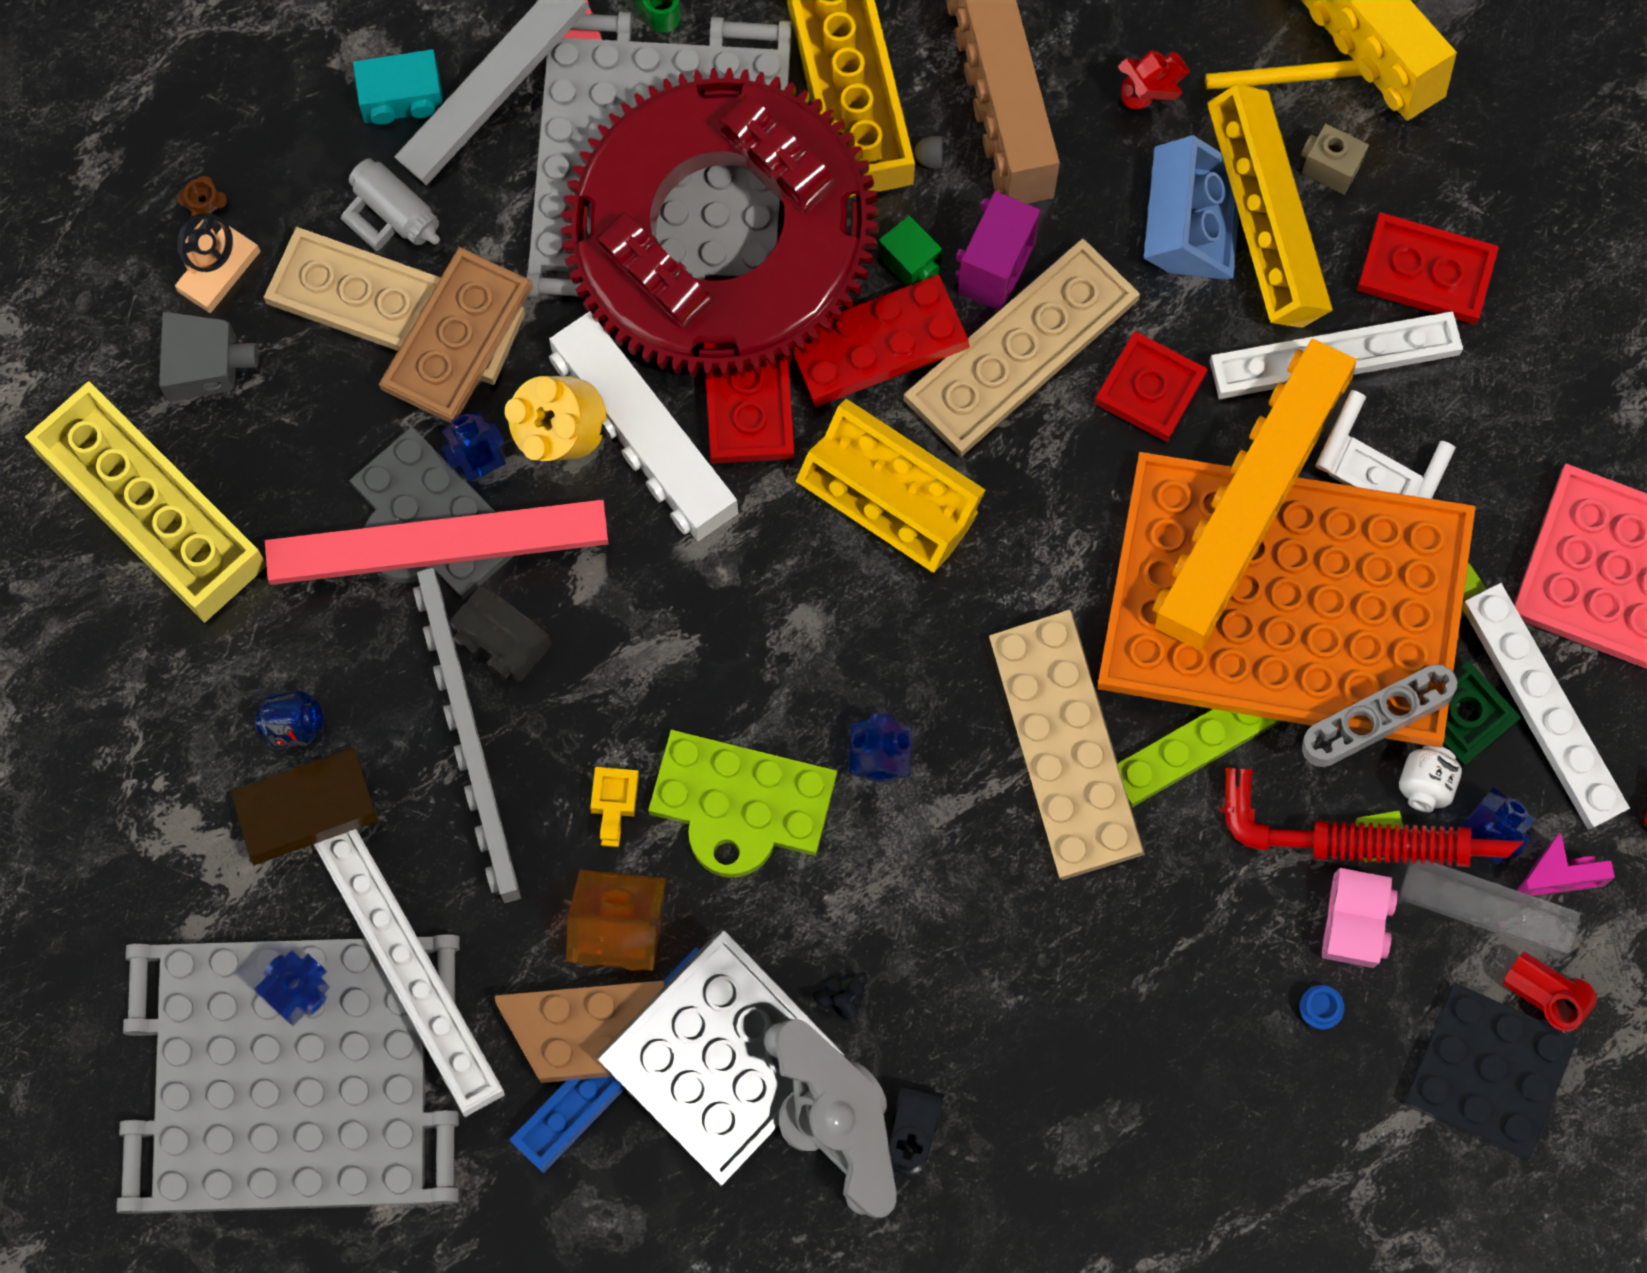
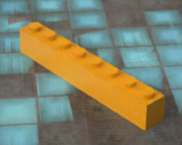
[1152,338,1357,651]

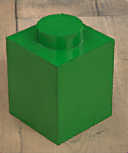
[878,215,942,287]

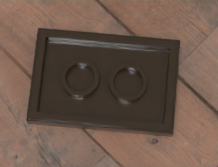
[231,747,378,866]

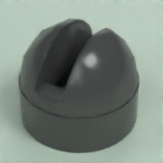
[914,136,943,169]

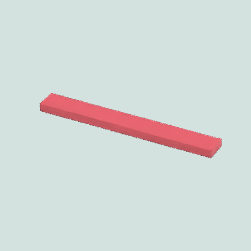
[265,500,609,585]

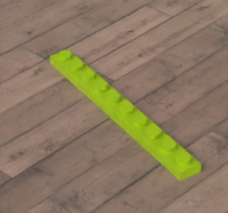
[1118,563,1487,808]

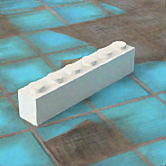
[549,311,738,542]

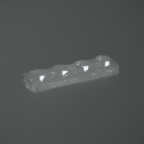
[1397,860,1581,957]

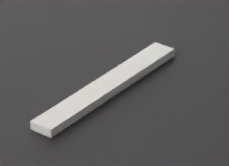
[313,829,505,1117]

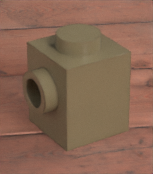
[1300,124,1369,195]

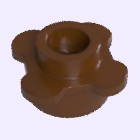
[178,176,227,222]

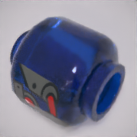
[255,691,323,748]

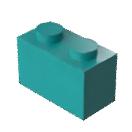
[353,49,444,124]

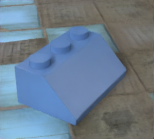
[1144,135,1239,280]

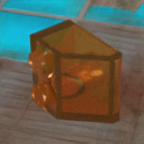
[566,870,666,971]

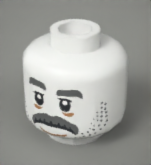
[1399,745,1462,812]

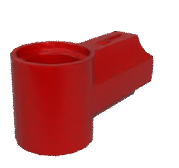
[1503,951,1597,1031]

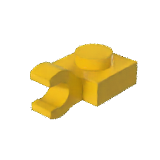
[590,767,639,847]

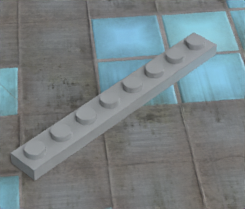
[413,568,521,903]

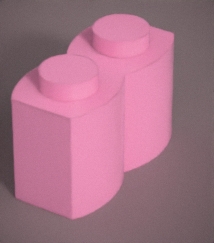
[1322,868,1398,968]

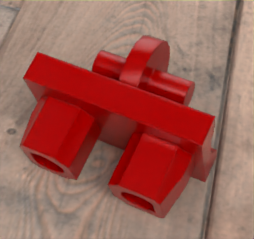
[1118,50,1190,109]

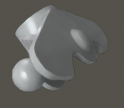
[764,1019,896,1217]

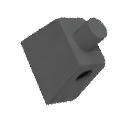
[159,312,259,401]

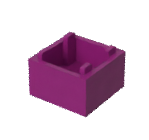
[954,191,1041,311]

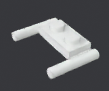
[1315,390,1455,499]

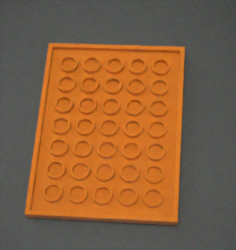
[1097,452,1476,748]

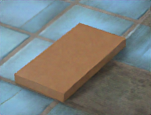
[379,247,533,425]

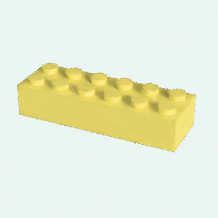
[25,381,267,623]

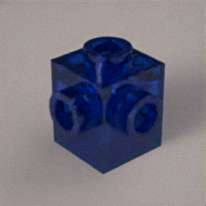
[441,412,506,482]
[849,713,912,783]
[1461,787,1535,865]
[254,950,330,1027]

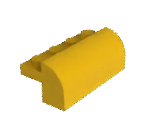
[796,399,986,573]

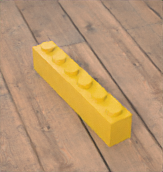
[1207,84,1333,328]

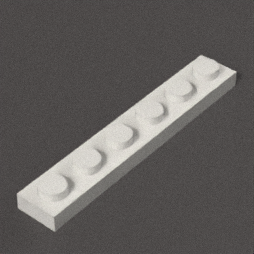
[1209,311,1463,399]
[1462,583,1630,830]

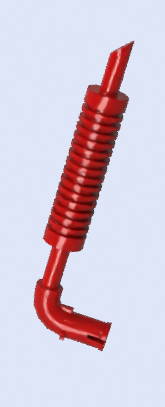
[1220,768,1525,867]

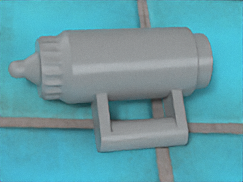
[341,159,440,251]

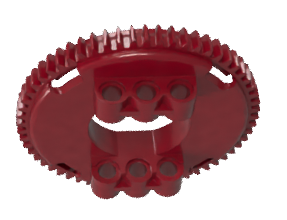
[561,68,879,380]

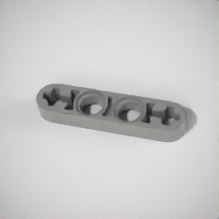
[1302,665,1457,767]

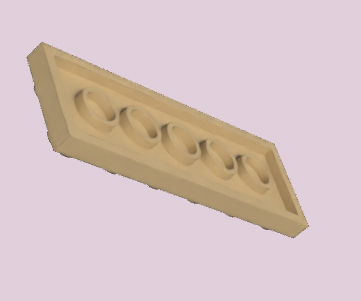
[263,227,525,385]
[903,238,1140,458]
[989,610,1145,880]

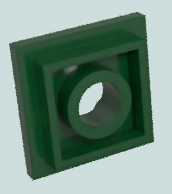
[1443,660,1521,767]

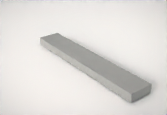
[395,0,590,185]

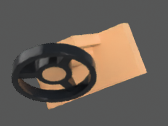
[175,213,260,313]

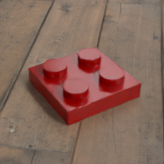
[1094,331,1208,442]

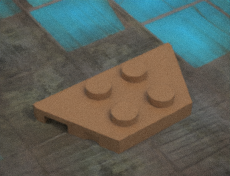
[495,981,666,1083]

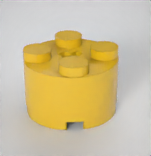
[505,376,606,461]

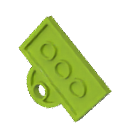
[648,730,837,878]

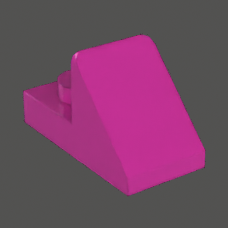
[1517,833,1615,898]

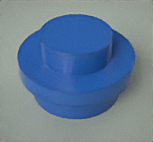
[1299,985,1344,1030]

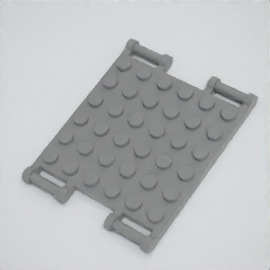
[527,12,792,298]
[117,935,460,1214]

